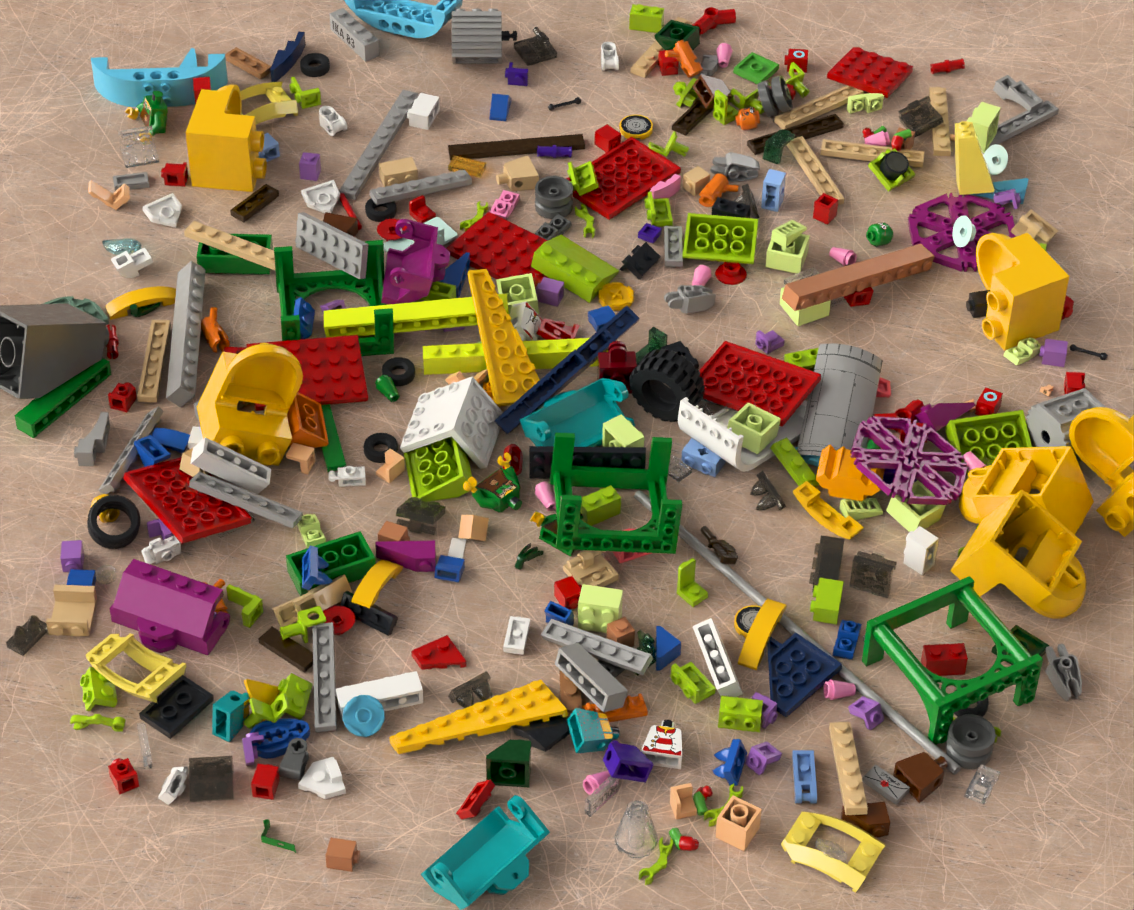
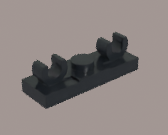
[340,591,398,636]

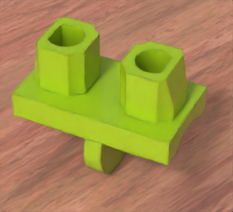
[673,77,698,107]

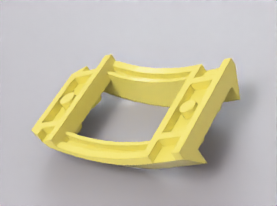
[240,82,298,125]
[86,633,186,703]
[781,812,886,893]

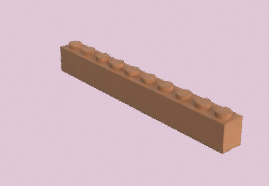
[782,244,934,311]

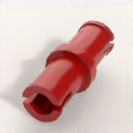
[930,58,965,74]
[106,324,119,359]

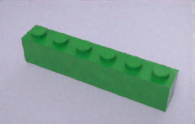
[14,357,112,438]

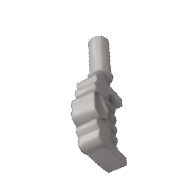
[699,54,718,76]

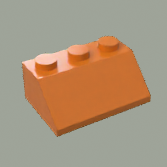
[287,392,329,448]

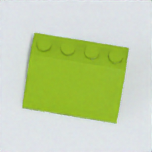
[683,213,758,264]
[531,235,619,303]
[945,410,1032,475]
[404,436,472,504]

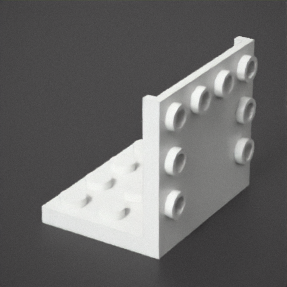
[400,376,503,469]

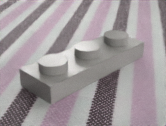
[664,226,683,267]

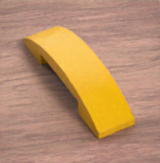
[105,286,176,320]
[793,481,864,539]
[351,560,403,608]
[738,599,787,670]

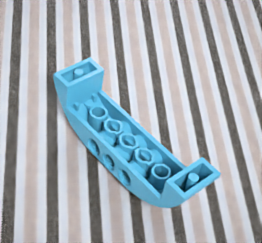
[344,0,463,38]
[91,54,228,107]

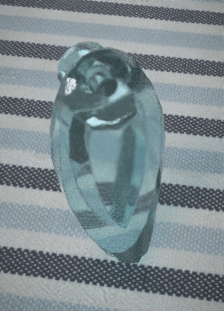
[102,238,142,255]

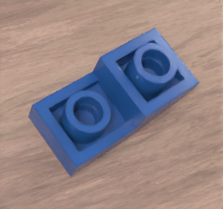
[151,428,190,453]
[833,620,862,660]

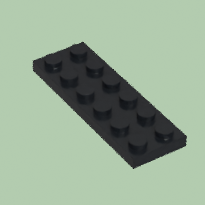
[529,446,646,479]

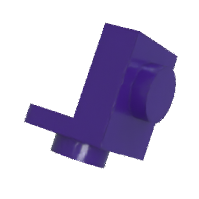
[505,62,528,86]

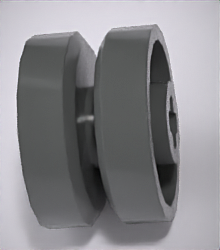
[758,75,793,118]
[535,176,573,219]
[946,714,996,769]

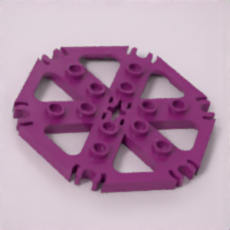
[908,193,1016,272]
[850,416,968,505]

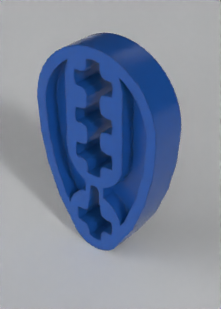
[250,718,310,759]

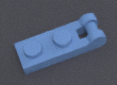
[792,750,817,804]

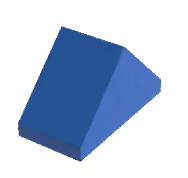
[490,93,512,121]
[134,435,171,467]
[656,626,681,671]

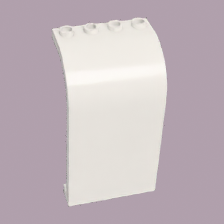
[678,397,807,472]

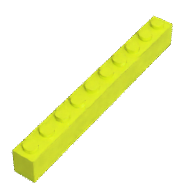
[324,294,509,337]
[423,338,608,375]

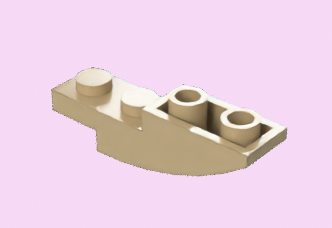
[272,574,353,627]

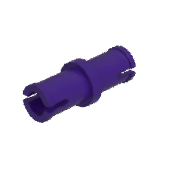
[537,145,572,159]

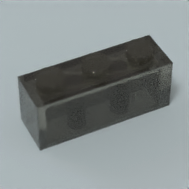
[809,535,845,592]

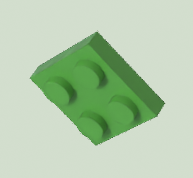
[733,52,779,84]

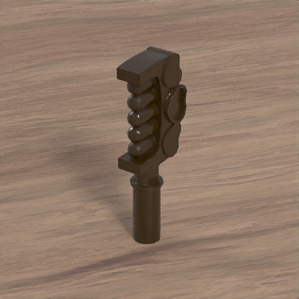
[700,526,738,564]

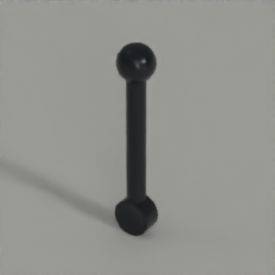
[548,97,581,111]
[1070,344,1108,360]

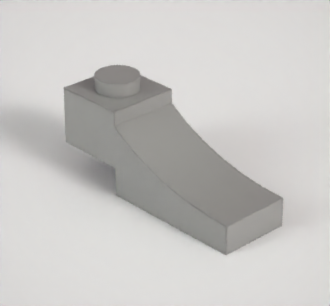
[993,75,1043,112]
[74,412,110,466]

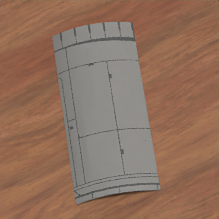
[797,344,883,456]

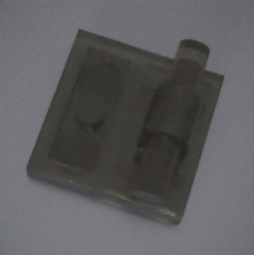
[514,27,557,66]
[898,96,944,137]
[396,497,446,535]
[849,551,897,598]
[189,756,234,802]

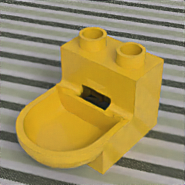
[185,84,267,192]
[976,233,1070,351]
[197,343,303,466]
[1069,407,1134,537]
[959,446,1094,535]
[950,489,1087,619]

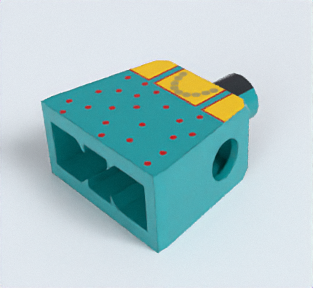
[212,691,250,742]
[567,708,620,753]

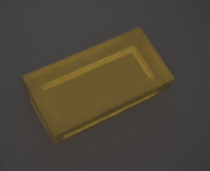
[448,156,486,178]

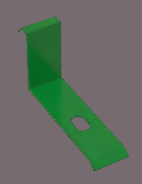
[261,819,296,853]

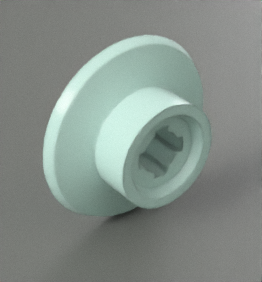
[984,144,1008,175]
[952,216,976,247]

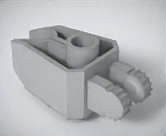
[710,152,760,181]
[664,285,716,314]
[1045,643,1082,701]

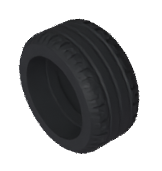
[87,495,140,549]

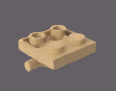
[1010,209,1058,244]
[563,550,619,587]

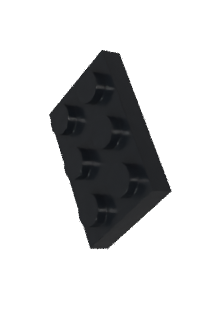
[139,675,214,739]

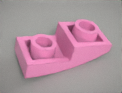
[650,174,681,199]
[490,190,520,219]

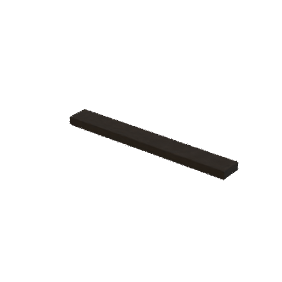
[448,134,585,160]

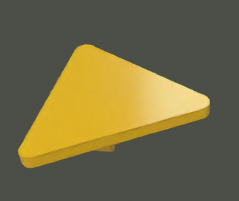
[244,679,279,723]

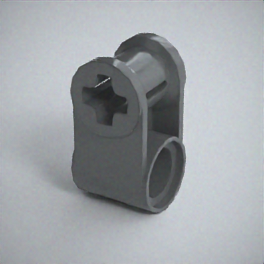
[279,738,309,780]

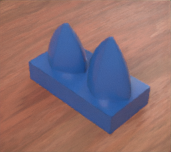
[302,545,333,590]
[713,739,747,786]

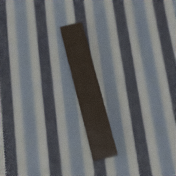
[747,114,844,155]

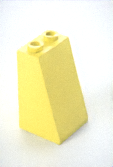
[955,121,994,195]

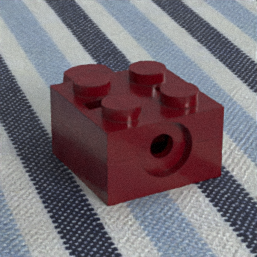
[597,341,637,394]

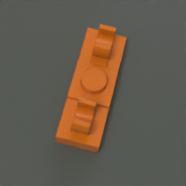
[582,693,648,722]

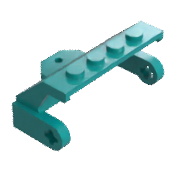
[520,378,635,447]
[421,795,550,910]

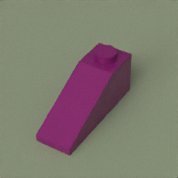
[915,402,976,432]
[375,540,436,572]

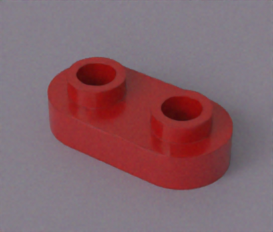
[503,444,523,476]

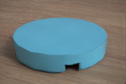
[342,695,385,737]

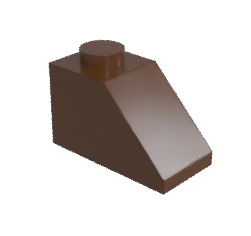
[841,802,891,838]

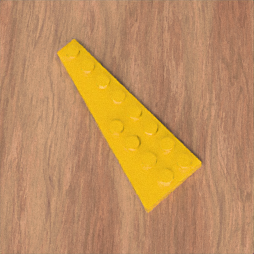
[468,269,541,407]
[389,680,568,754]

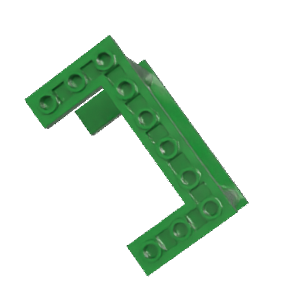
[274,240,394,356]
[550,433,683,554]
[862,576,1043,745]

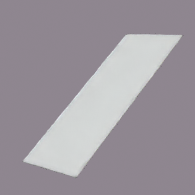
[448,538,466,559]

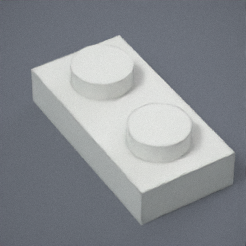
[503,616,530,655]

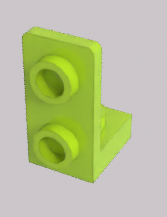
[289,77,321,109]
[713,90,738,125]
[677,558,708,607]
[226,584,263,628]

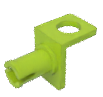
[786,62,810,98]
[729,88,765,114]
[649,131,689,157]
[280,606,326,643]
[244,693,290,730]

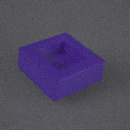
[638,223,662,244]

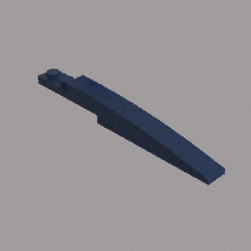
[494,306,640,435]

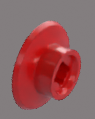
[377,219,407,241]
[715,262,747,285]
[323,606,355,635]

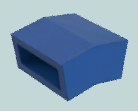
[588,305,615,332]
[434,555,465,582]
[67,569,96,586]
[544,601,574,626]

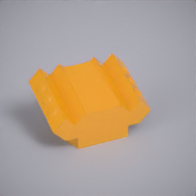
[816,444,885,501]

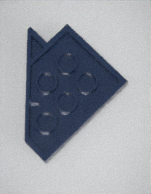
[767,632,842,718]

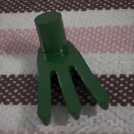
[130,302,161,318]
[514,543,544,570]

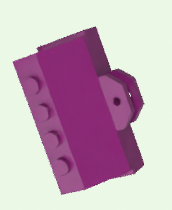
[381,219,450,304]
[109,559,230,655]

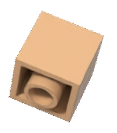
[716,796,762,851]

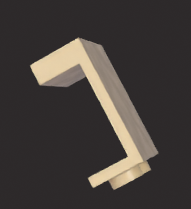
[46,585,97,636]

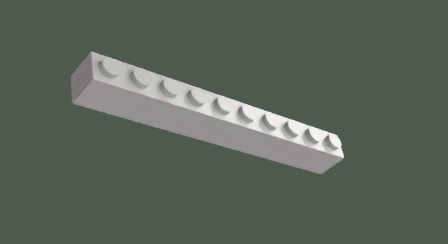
[166,261,206,407]

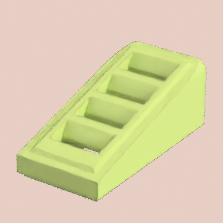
[771,220,807,248]
[839,498,883,520]

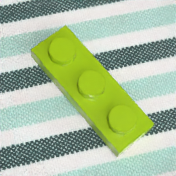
[770,437,819,487]

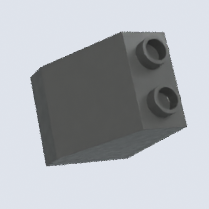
[0,303,109,399]

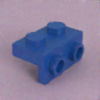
[293,297,315,339]

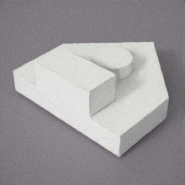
[301,180,340,213]
[143,193,182,228]
[298,757,346,799]

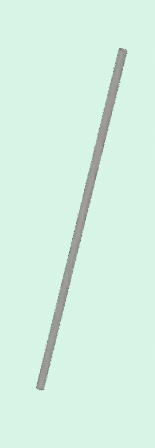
[634,490,961,775]

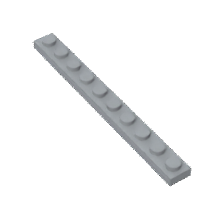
[339,90,418,200]

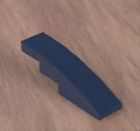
[270,31,306,82]

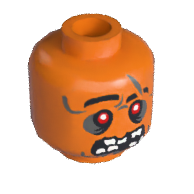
[735,107,760,130]

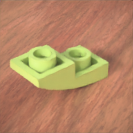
[847,93,884,114]
[1003,338,1041,365]
[297,514,326,548]

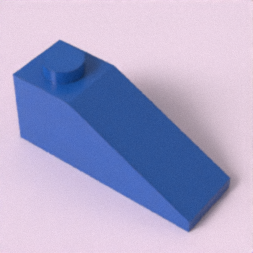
[438,252,470,298]

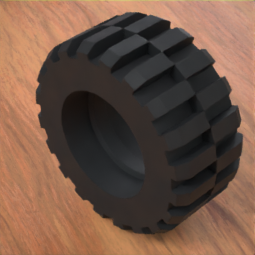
[630,349,704,422]

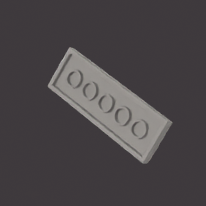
[295,212,368,279]

